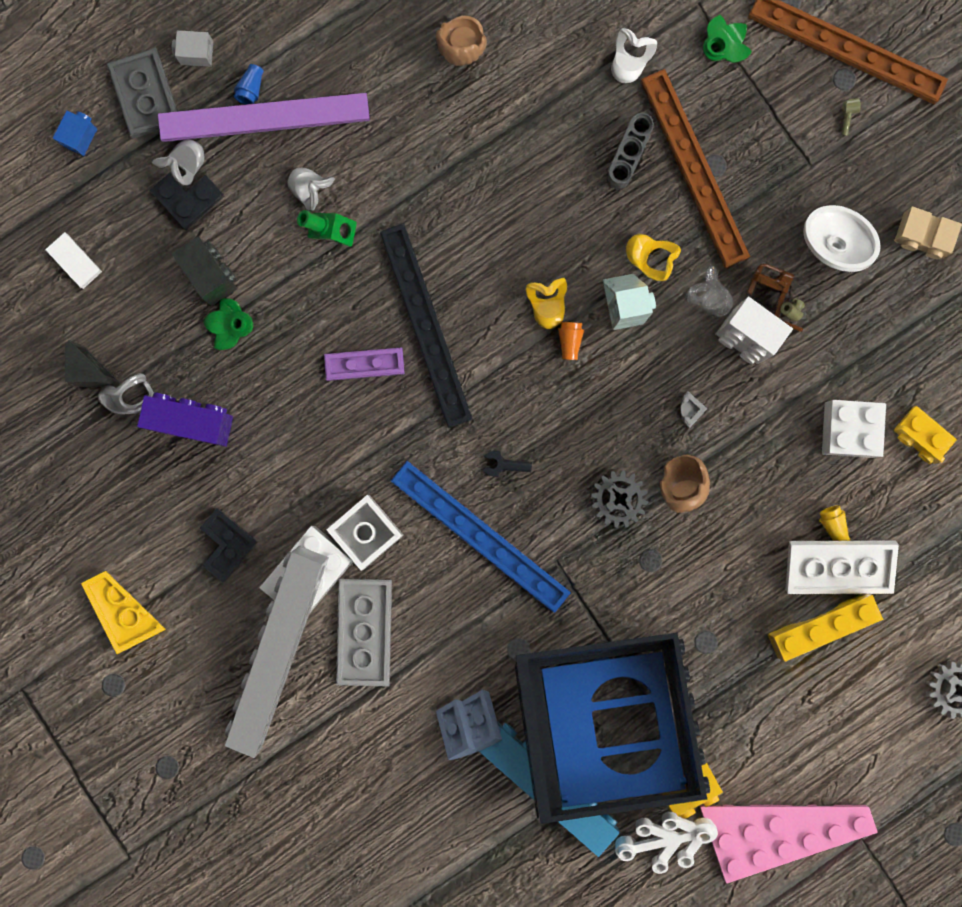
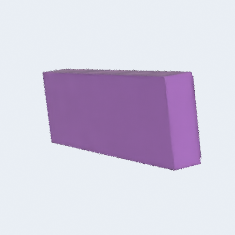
[324,348,405,381]

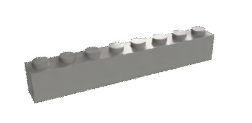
[225,546,329,758]

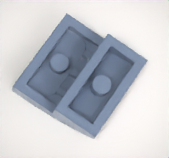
[436,690,502,760]

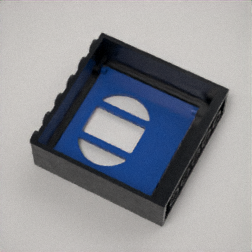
[514,632,710,824]

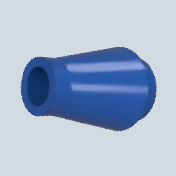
[234,64,264,105]

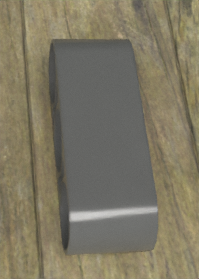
[607,113,654,190]

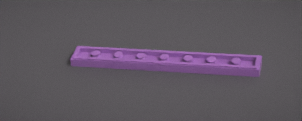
[158,93,370,142]

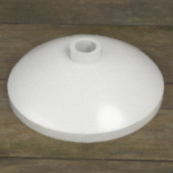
[803,205,880,272]

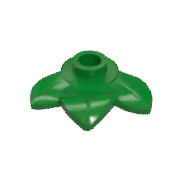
[703,15,752,63]
[203,298,253,350]

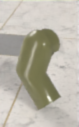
[780,298,805,321]

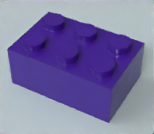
[137,392,233,447]

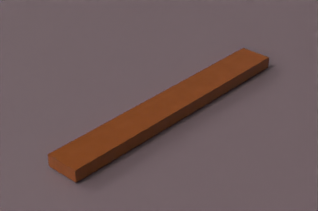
[748,0,948,105]
[640,69,750,269]

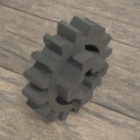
[590,470,648,528]

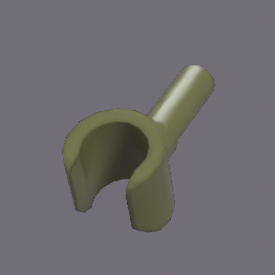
[841,98,861,136]

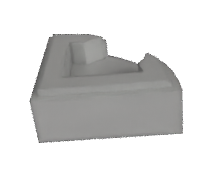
[680,391,707,428]

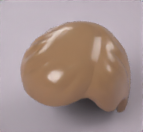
[436,15,487,66]
[660,455,710,513]

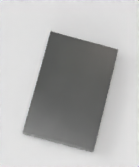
[107,48,178,139]

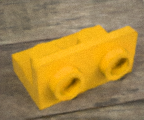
[893,406,957,464]

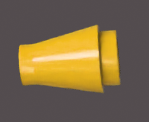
[819,505,851,541]

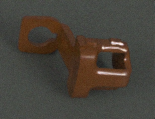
[746,264,803,332]

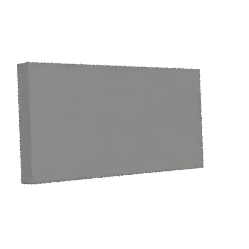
[336,579,392,686]

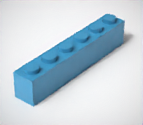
[479,722,620,857]

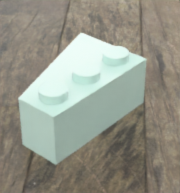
[603,274,656,330]

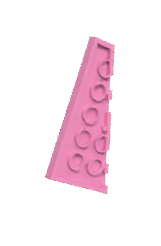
[699,805,878,884]

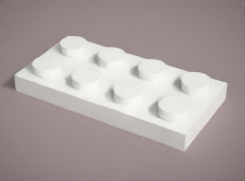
[786,540,899,594]

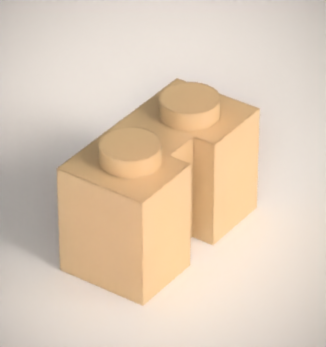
[894,206,962,259]

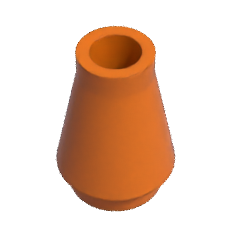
[558,322,584,360]

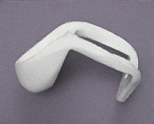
[611,28,657,83]

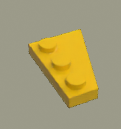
[81,571,166,654]

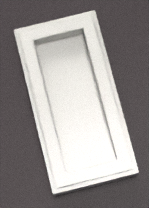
[46,232,102,289]

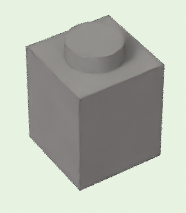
[172,30,213,67]

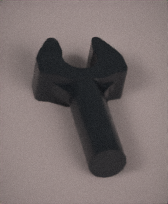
[483,451,532,477]

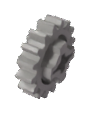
[926,660,962,719]

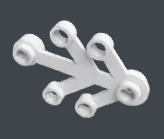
[615,812,718,874]

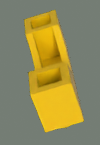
[768,594,883,662]

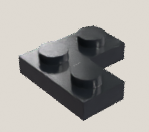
[150,173,225,231]
[200,508,259,582]

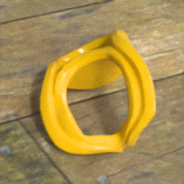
[626,234,681,281]
[526,278,567,329]

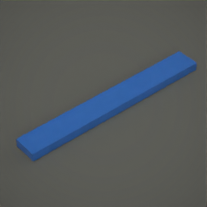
[391,461,571,613]

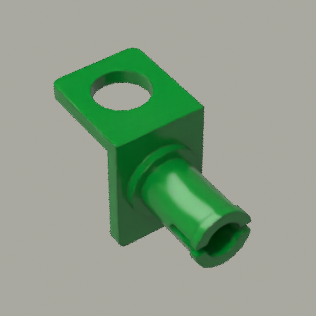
[297,210,357,246]

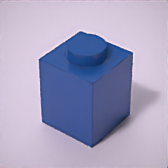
[53,111,97,156]

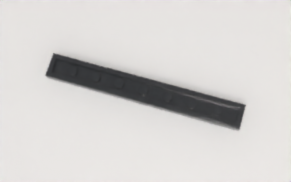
[380,223,473,428]

